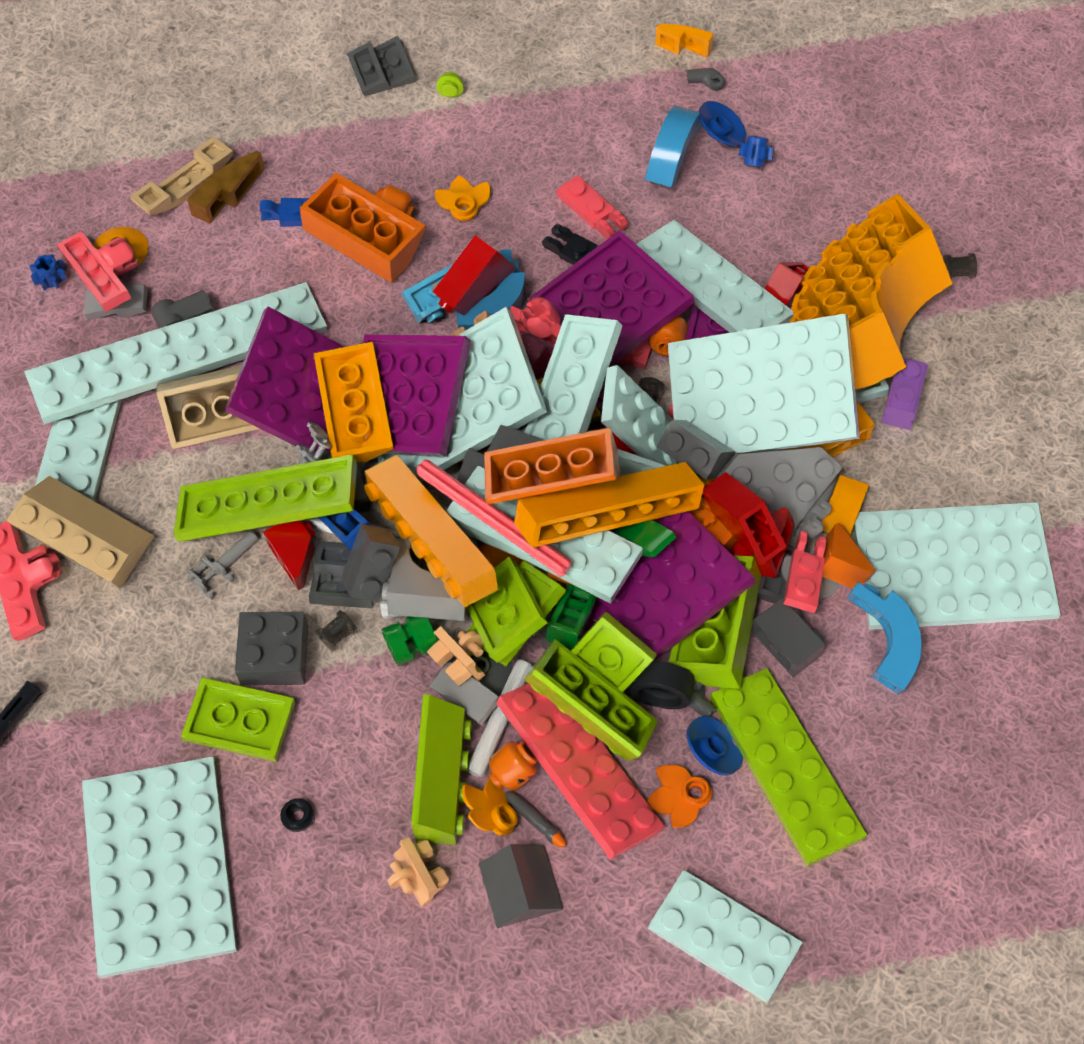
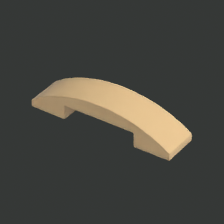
[130,136,233,215]

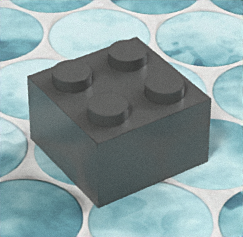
[235,612,308,685]

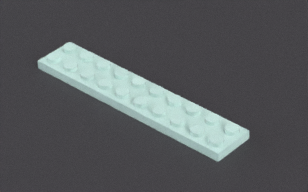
[24,282,327,424]

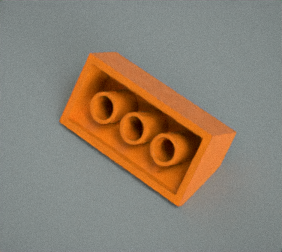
[300,172,426,283]
[484,428,620,504]

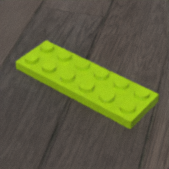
[173,454,357,542]
[710,668,867,867]

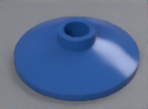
[698,101,746,146]
[687,716,743,776]

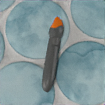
[505,791,566,847]

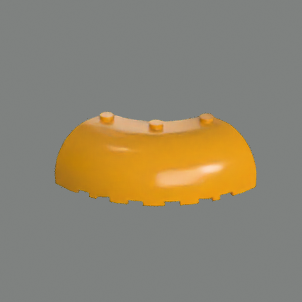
[790,193,953,390]

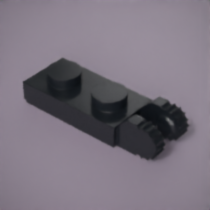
[542,224,599,265]

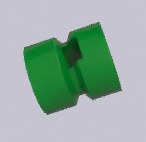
[381,616,438,667]

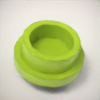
[436,72,464,97]

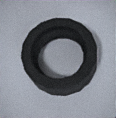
[630,661,695,710]

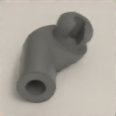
[687,68,725,91]
[688,681,717,717]

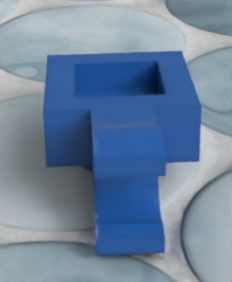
[259,198,309,227]

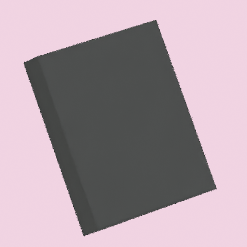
[479,844,563,929]

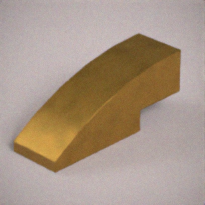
[187,150,265,224]

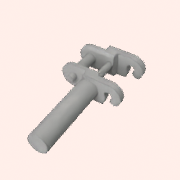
[296,422,332,464]
[796,477,838,540]
[187,531,258,600]

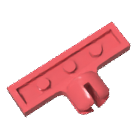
[56,231,138,312]
[510,297,561,347]
[0,521,62,641]

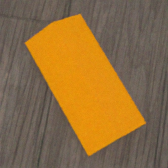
[313,342,394,462]

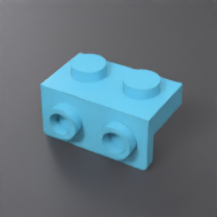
[401,264,452,324]

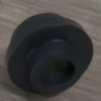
[280,798,314,832]

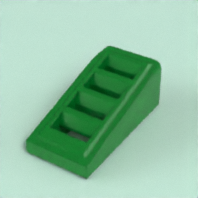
[546,583,598,650]

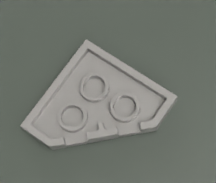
[716,447,843,530]

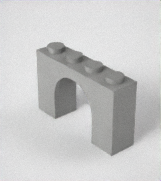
[382,506,479,621]

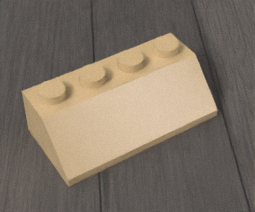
[156,365,260,450]
[6,476,154,588]

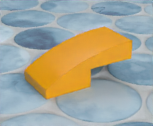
[655,24,714,58]
[822,475,869,536]

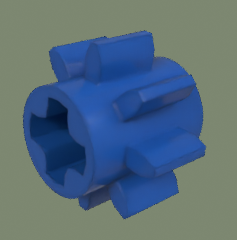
[738,135,774,167]
[29,254,67,291]

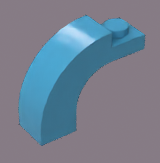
[645,105,702,187]
[457,249,525,330]
[846,582,922,694]

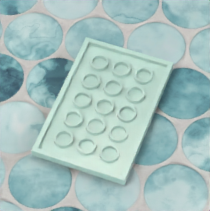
[377,307,547,482]
[668,314,860,463]
[854,502,1061,630]
[82,756,237,978]

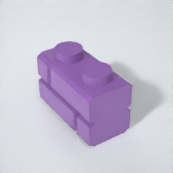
[881,357,928,430]

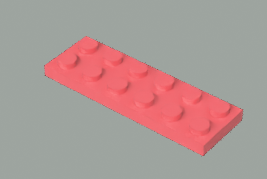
[496,683,665,860]

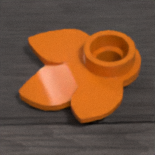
[647,765,712,828]

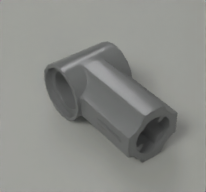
[151,290,213,328]

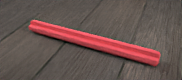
[416,459,572,576]

